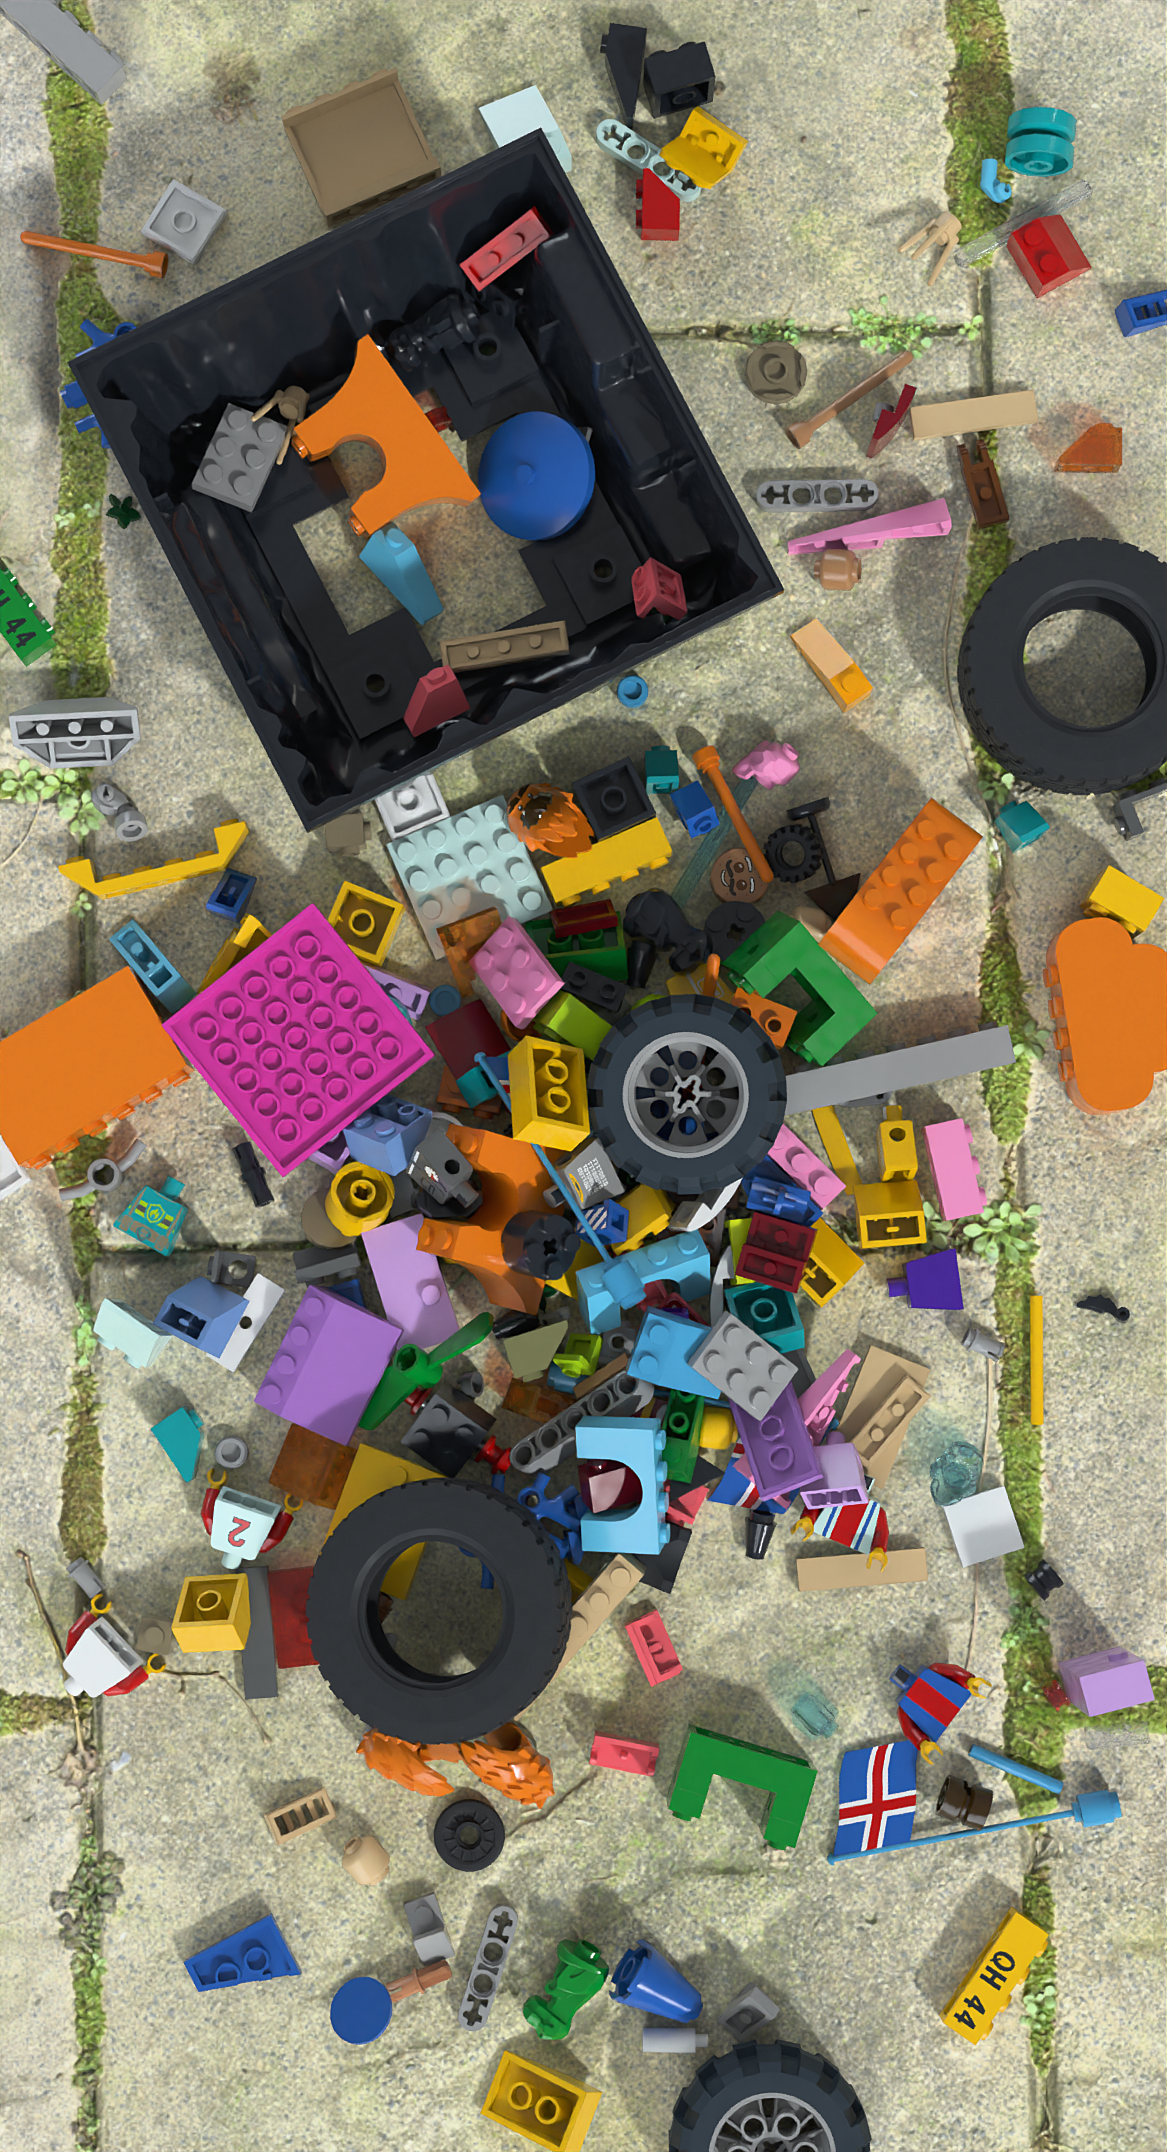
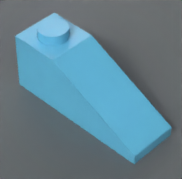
[359,522,444,625]
[109,919,197,1014]

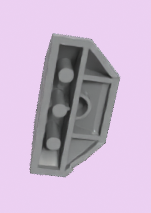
[9,697,141,769]

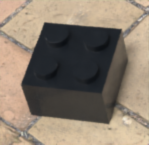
[643,41,716,119]
[571,756,656,843]

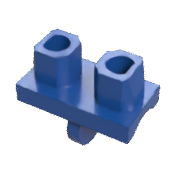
[746,1175,811,1223]

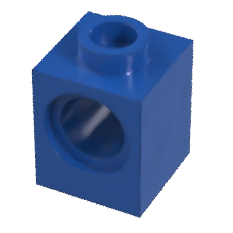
[670,780,720,839]

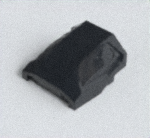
[411,1179,483,1219]

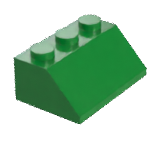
[525,911,628,981]

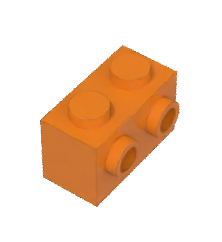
[730,987,797,1050]

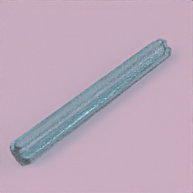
[671,776,758,909]

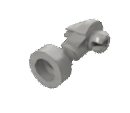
[91,783,148,842]

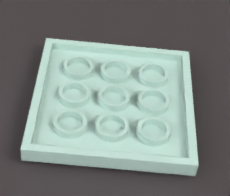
[386,795,553,961]

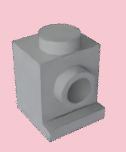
[598,1320,637,1364]

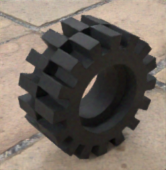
[763,824,824,883]

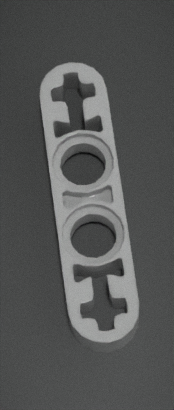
[755,479,879,513]
[458,1903,518,2031]

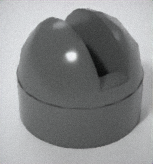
[457,1371,484,1397]

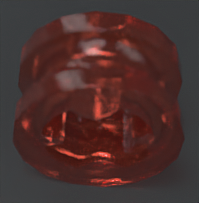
[425,407,452,433]
[1041,1679,1071,1713]

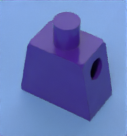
[886,1248,964,1310]

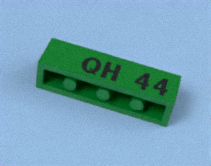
[0,568,57,667]

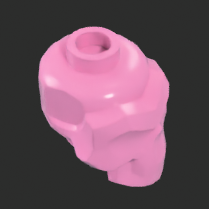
[732,740,800,790]

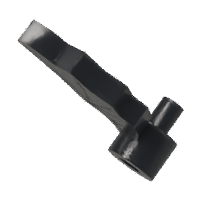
[1077,1294,1130,1323]

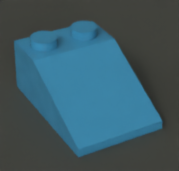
[626,1306,721,1399]

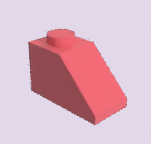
[403,664,471,737]

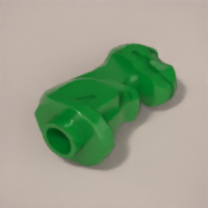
[522,1939,609,2040]

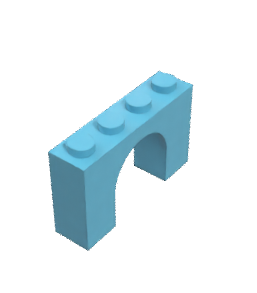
[576,1229,711,1335]
[575,1416,670,1555]

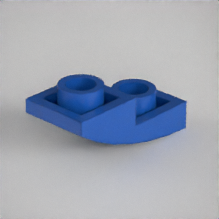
[562,1493,588,1565]

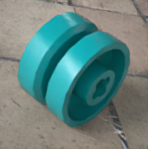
[1005,107,1077,177]

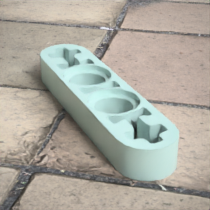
[596,119,701,202]

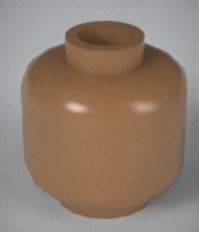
[814,549,862,591]

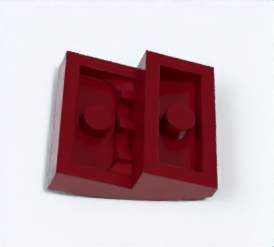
[866,384,917,458]
[425,998,511,1080]
[735,1211,818,1294]

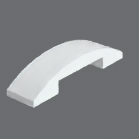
[667,1178,742,1232]
[709,1246,734,1328]

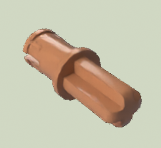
[386,1960,452,2003]

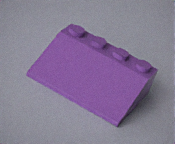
[254,1285,404,1446]

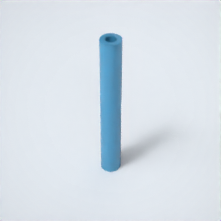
[968,1744,1063,1794]

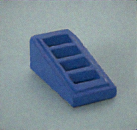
[1115,290,1167,337]

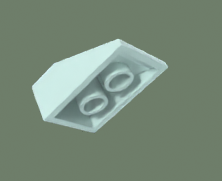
[478,85,572,173]
[93,1298,172,1369]

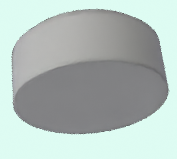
[215,1436,248,1469]

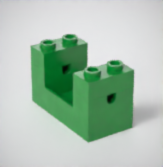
[722,910,878,1066]
[666,1724,818,1851]

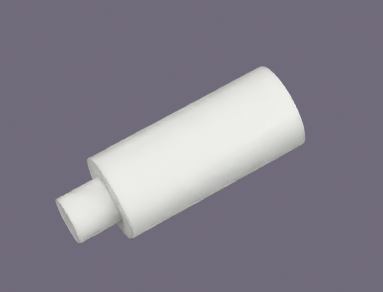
[642,2027,708,2053]

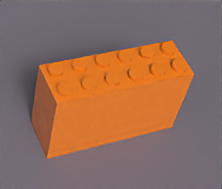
[0,966,195,1170]

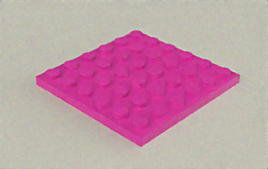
[161,903,435,1177]

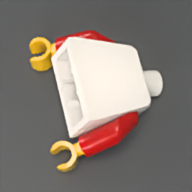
[63,1594,166,1698]

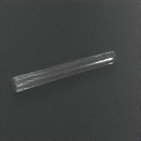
[953,180,1093,267]

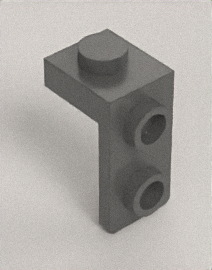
[1112,777,1167,842]

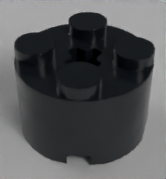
[703,901,766,967]
[501,1210,581,1280]

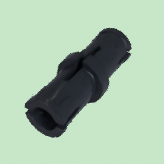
[232,1141,275,1208]

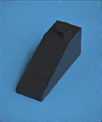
[600,23,647,130]

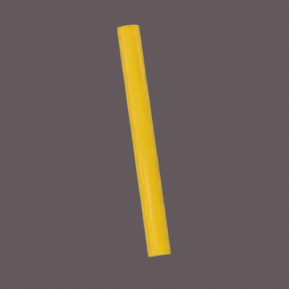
[1030,1296,1044,1425]

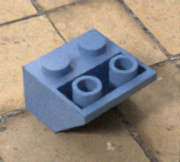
[343,1094,433,1176]
[153,1276,250,1359]

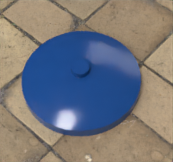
[478,411,595,541]

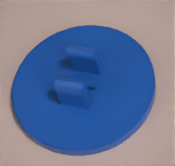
[330,1977,392,2045]

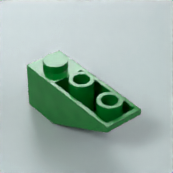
[662,1389,705,1483]

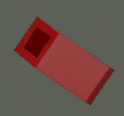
[635,168,680,241]

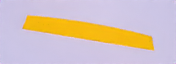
[812,1105,862,1196]

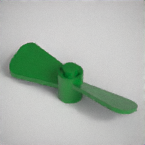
[358,1312,494,1431]

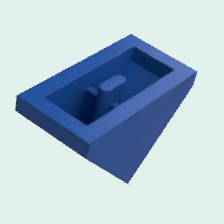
[206,868,257,924]

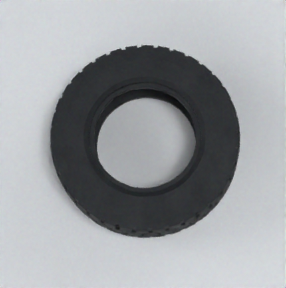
[957,537,1167,795]
[306,1477,573,1745]

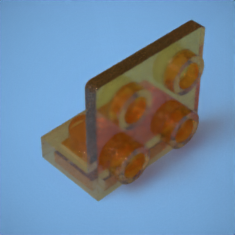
[436,907,502,998]
[268,1423,358,1510]

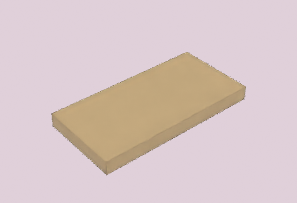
[835,1345,930,1489]

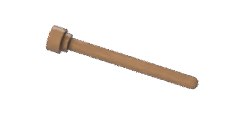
[785,351,913,449]

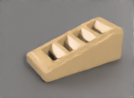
[263,1787,337,1845]

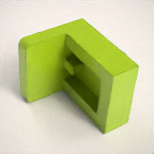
[553,1333,604,1378]

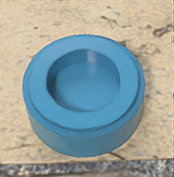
[617,675,648,708]
[429,985,461,1017]

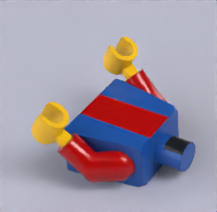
[889,1662,992,1765]

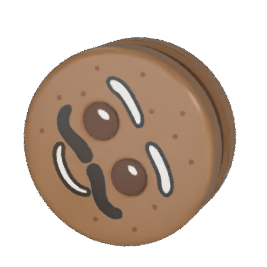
[710,847,769,905]

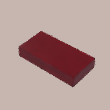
[549,899,618,938]

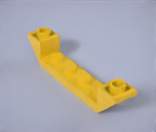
[58,819,249,900]

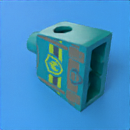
[113,1175,188,1257]

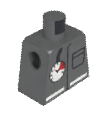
[406,1128,479,1208]

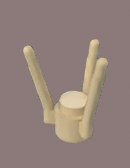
[898,211,962,287]
[250,386,310,465]

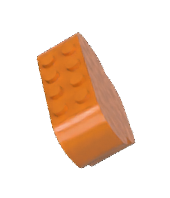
[818,797,983,985]
[1043,917,1167,1115]

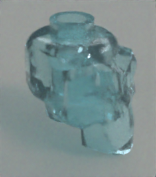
[929,1441,984,1506]

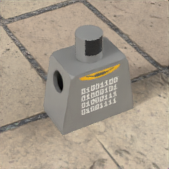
[543,1137,624,1210]

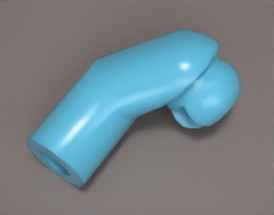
[980,159,1012,203]

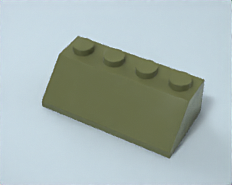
[503,1320,569,1383]

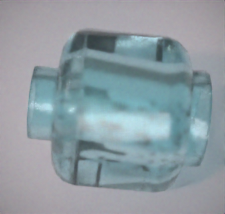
[790,1692,839,1741]

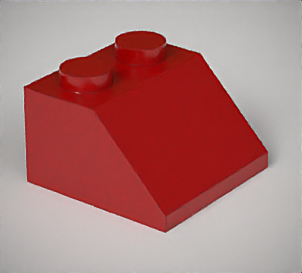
[1006,214,1092,298]

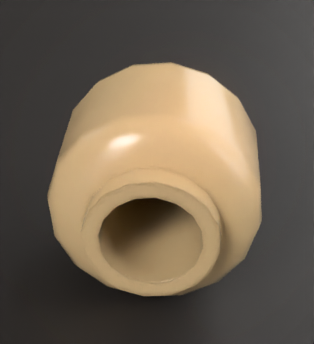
[786,905,831,943]
[342,1836,390,1886]

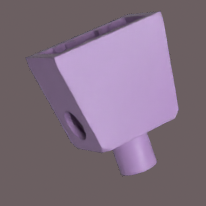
[800,1432,869,1509]

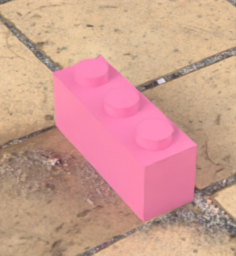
[921,1118,987,1222]
[766,1124,846,1210]

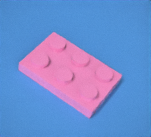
[469,916,565,1029]

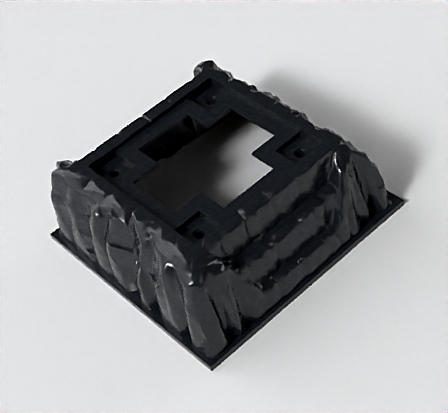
[67,127,785,833]

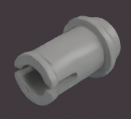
[961,1328,1005,1362]
[66,1556,106,1599]

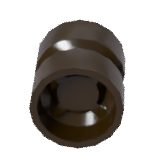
[935,1775,993,1831]

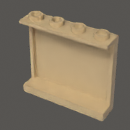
[281,67,442,228]

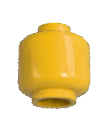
[699,1406,738,1450]

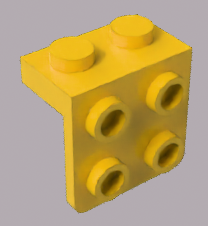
[659,106,749,189]

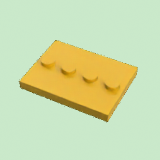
[320,1442,449,1600]

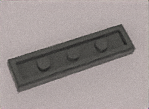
[235,1565,279,1700]

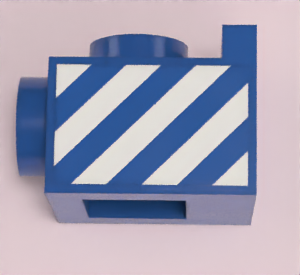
[575,1199,629,1247]

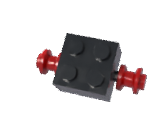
[401,1381,512,1478]

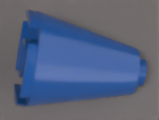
[609,1939,703,2023]

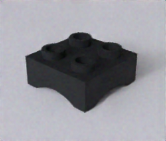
[614,1520,692,1594]

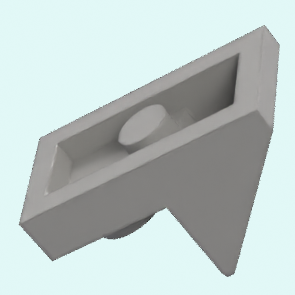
[403,1892,456,1966]
[717,1982,780,2042]

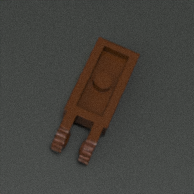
[956,439,1010,530]

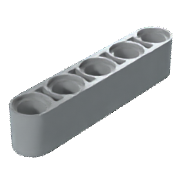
[509,1370,654,1477]

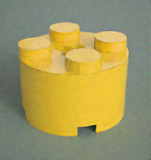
[325,1162,395,1237]

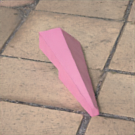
[787,498,952,555]
[733,1349,861,1510]

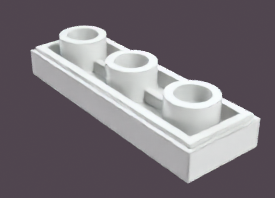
[206,1273,286,1372]

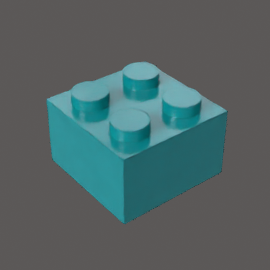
[724,1282,805,1354]

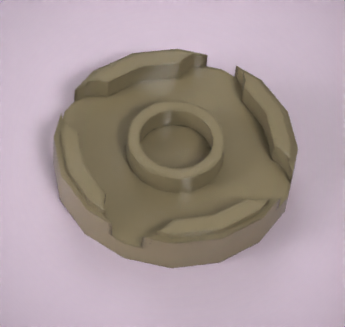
[744,340,808,405]
[301,1188,360,1251]

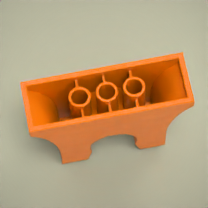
[291,334,481,540]
[416,1124,566,1316]

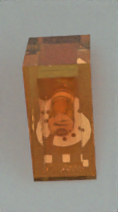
[1054,423,1122,473]
[501,1377,579,1423]

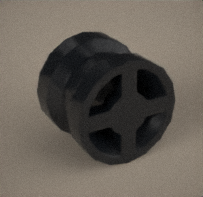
[1023,1559,1064,1601]

